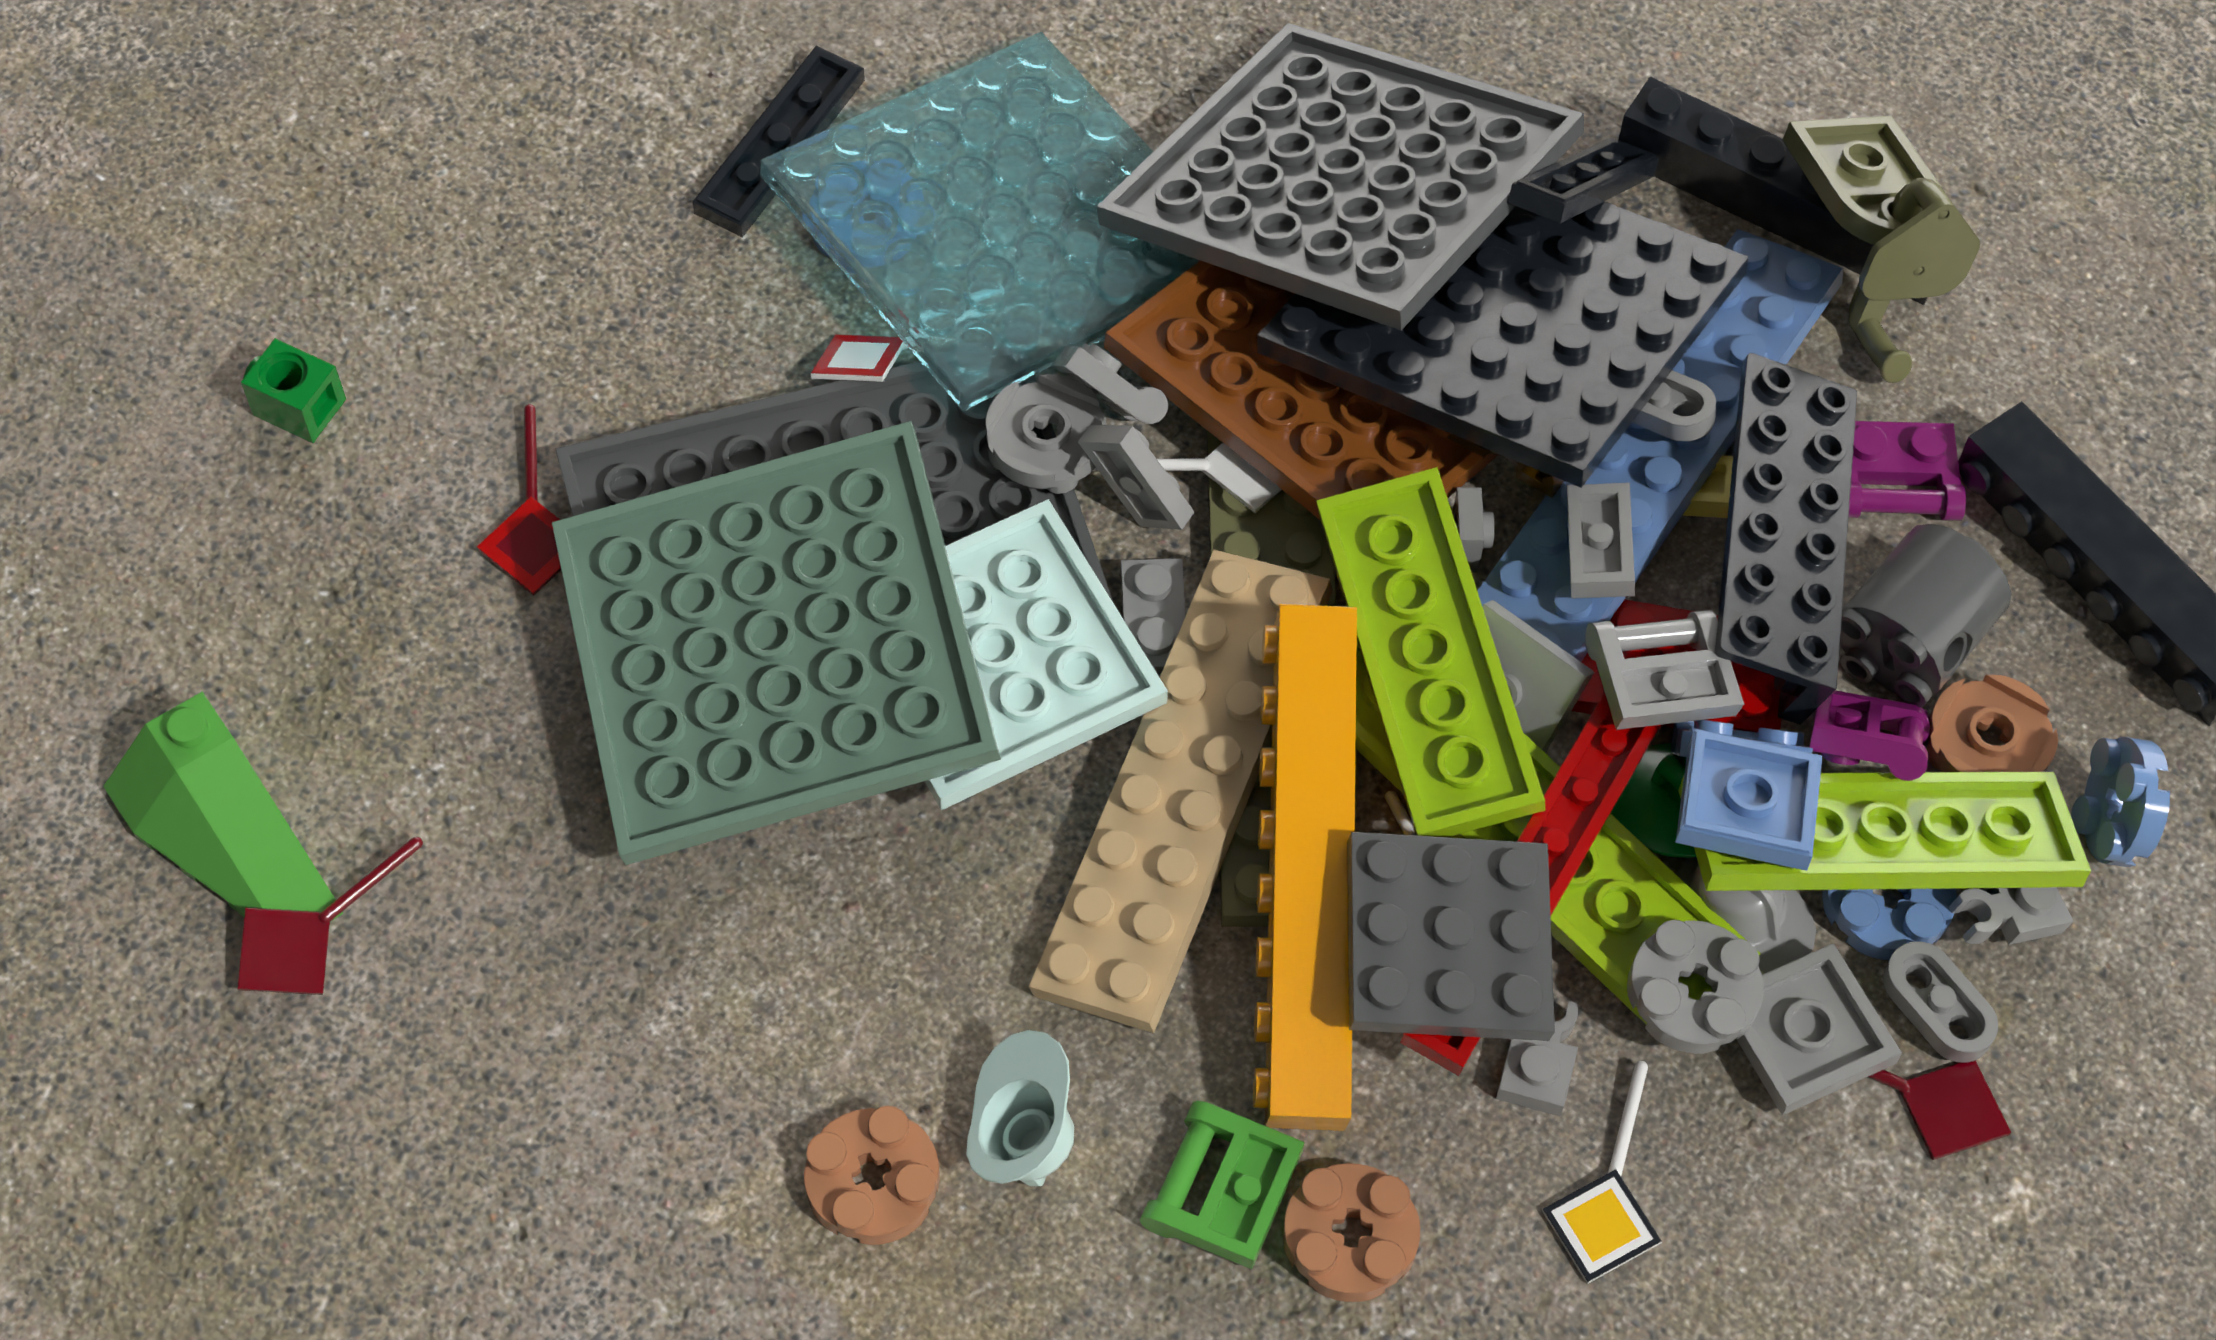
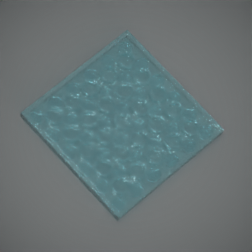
[760,32,1200,411]

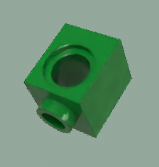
[241,338,346,443]

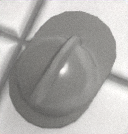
[1676,857,1816,975]

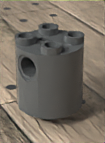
[1840,524,2012,707]

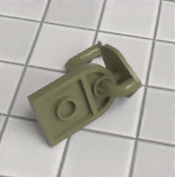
[1782,116,1980,383]

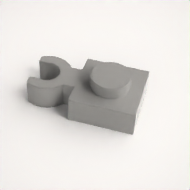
[1949,887,2074,945]
[1496,1001,1578,1117]

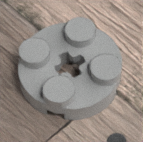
[986,374,1107,494]
[1627,920,1764,1054]

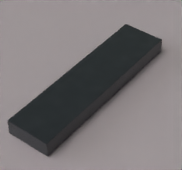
[692,45,865,238]
[1507,137,1659,223]

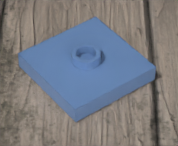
[1675,728,1822,871]

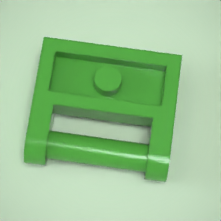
[1139,1101,1304,1269]

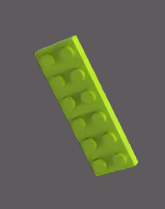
[1316,467,1546,838]
[1678,772,2091,891]

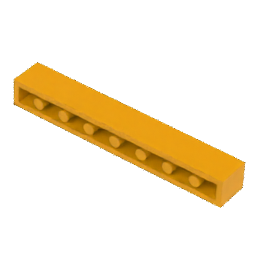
[1253,604,1357,1131]

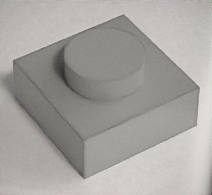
[1452,487,1494,572]

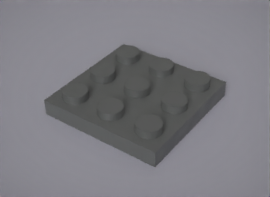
[1347,832,1555,1041]

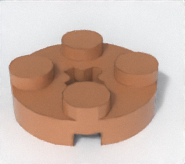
[1926,675,2058,772]
[804,1106,940,1245]
[1283,1163,1420,1302]

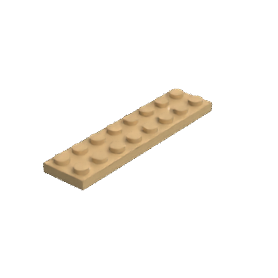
[1029,550,1333,1033]

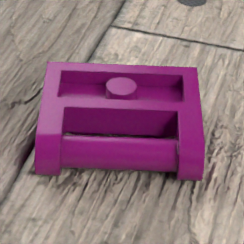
[1849,421,1966,521]
[1810,690,1930,781]

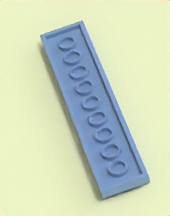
[1478,229,1843,662]

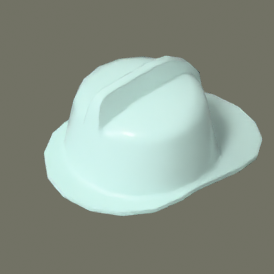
[966,1030,1074,1187]

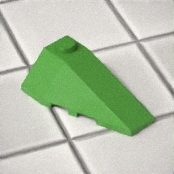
[103,691,344,922]

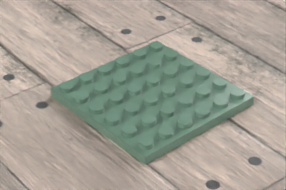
[552,421,1001,865]

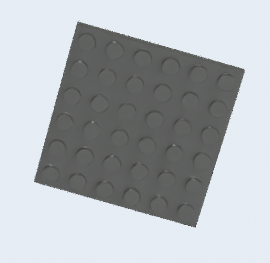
[1097,23,1584,330]

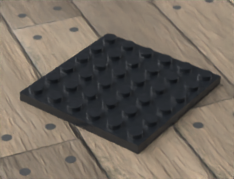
[1257,202,1749,488]

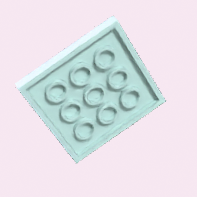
[925,499,1168,810]

